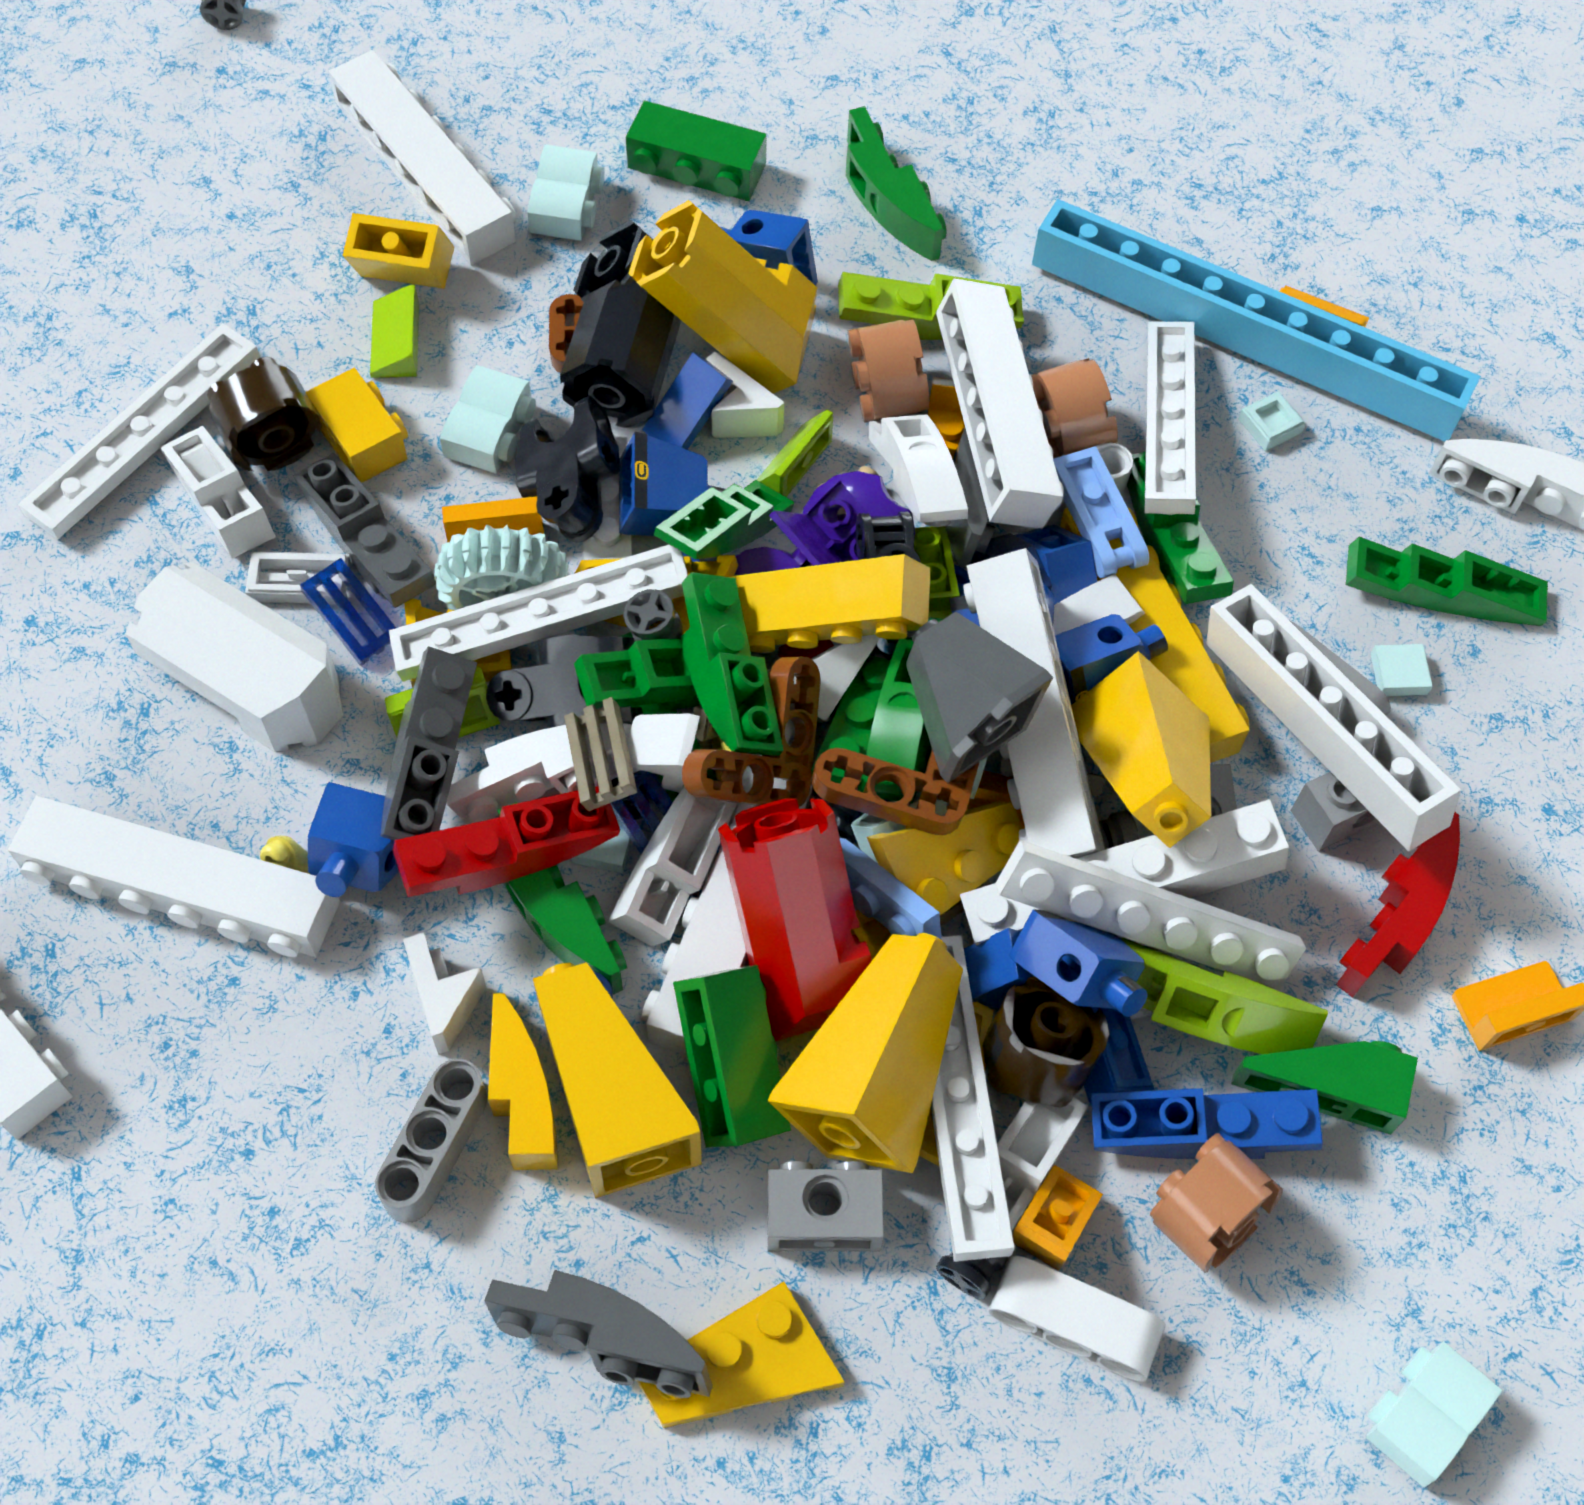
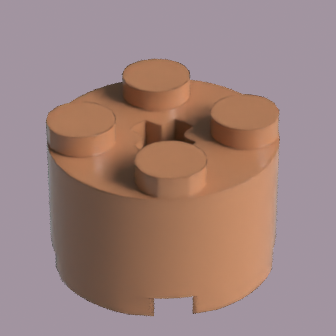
[848,319,929,423]
[1031,358,1118,459]
[1150,1133,1283,1273]

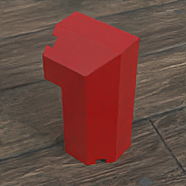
[718,799,872,1041]

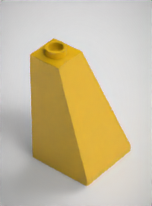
[1071,651,1211,848]
[767,933,963,1173]
[532,962,702,1198]

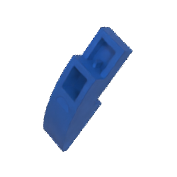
[1091,1088,1323,1159]

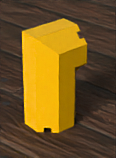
[628,200,817,394]

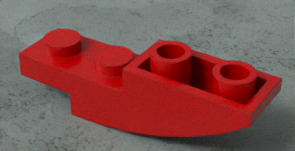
[393,786,620,897]
[1336,812,1460,998]

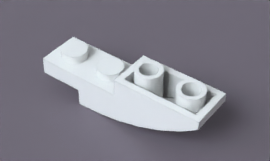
[869,414,968,527]
[1428,439,1584,531]
[447,722,639,824]

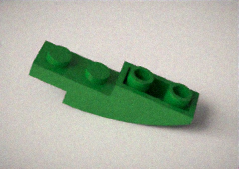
[845,106,947,261]
[1127,451,1234,604]
[680,572,784,756]
[861,617,943,803]
[574,639,701,710]
[497,802,627,995]

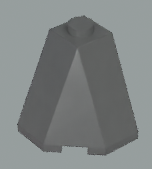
[906,612,1053,784]

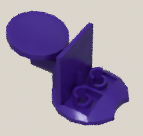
[734,471,915,576]

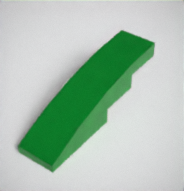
[654,480,794,560]
[1345,536,1548,626]

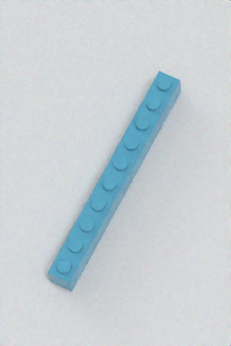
[1032,199,1481,441]

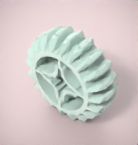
[434,525,570,610]

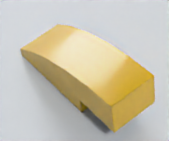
[488,993,558,1170]

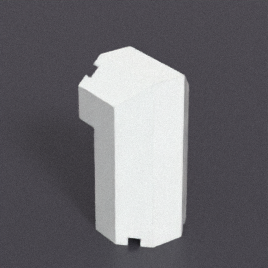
[125,562,343,752]

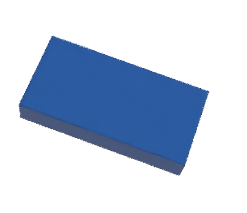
[642,352,733,450]

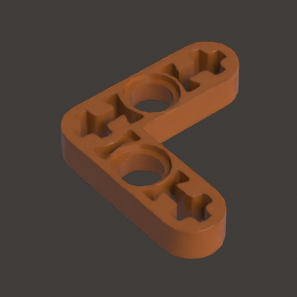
[682,657,821,807]
[812,748,980,835]

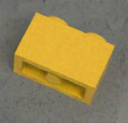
[342,213,454,289]
[306,367,408,483]

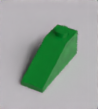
[1231,1041,1418,1135]

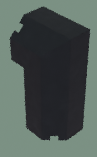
[560,219,682,428]

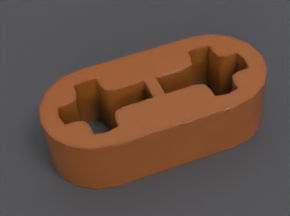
[549,294,584,373]

